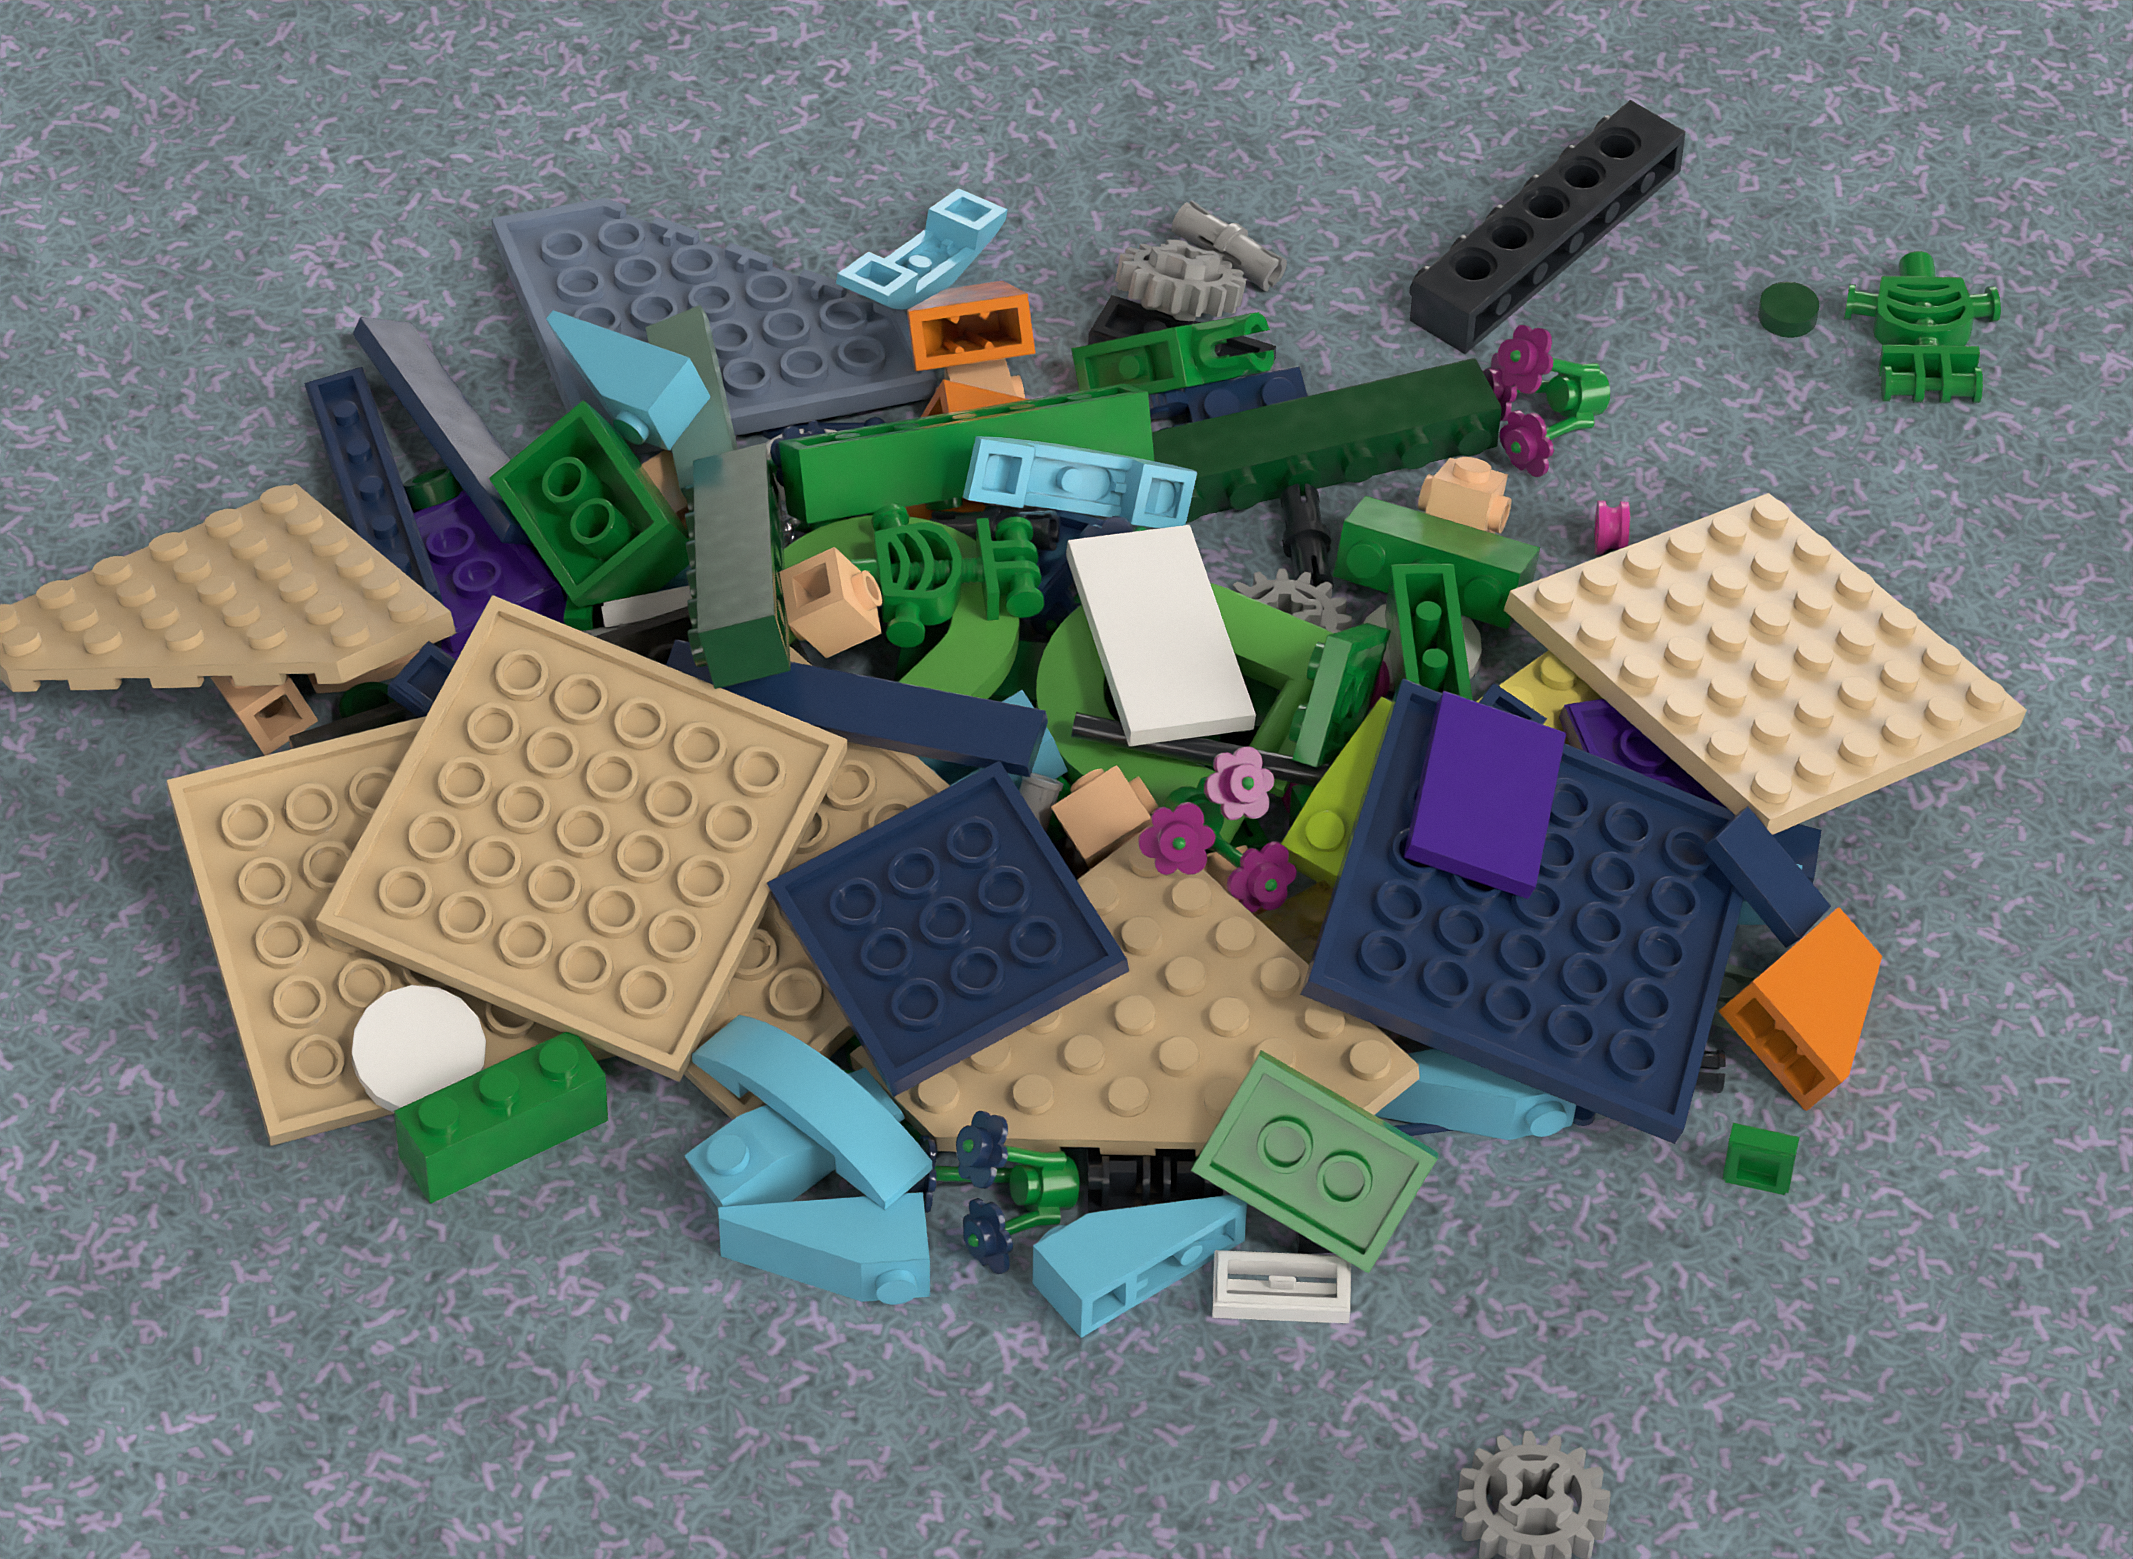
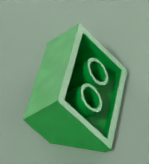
[489,400,690,607]

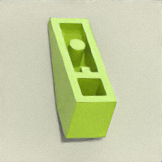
[1281,696,1392,891]

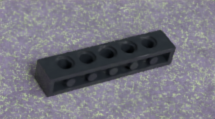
[1409,100,1686,354]

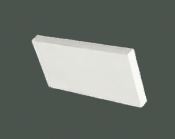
[1066,525,1256,746]

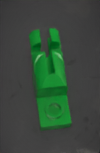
[1071,312,1274,395]

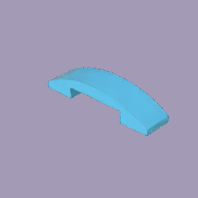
[836,188,1008,310]
[963,436,1197,528]
[692,1015,933,1210]

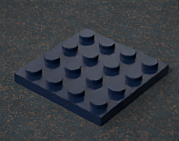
[767,761,1129,1097]

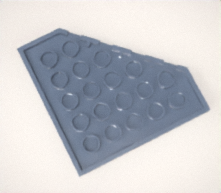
[492,198,938,455]

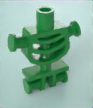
[1844,251,2001,403]
[849,504,1044,648]

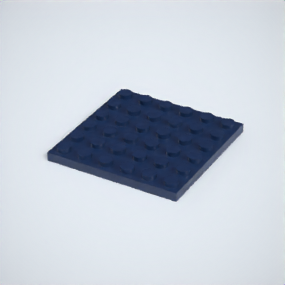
[1300,678,1744,1144]

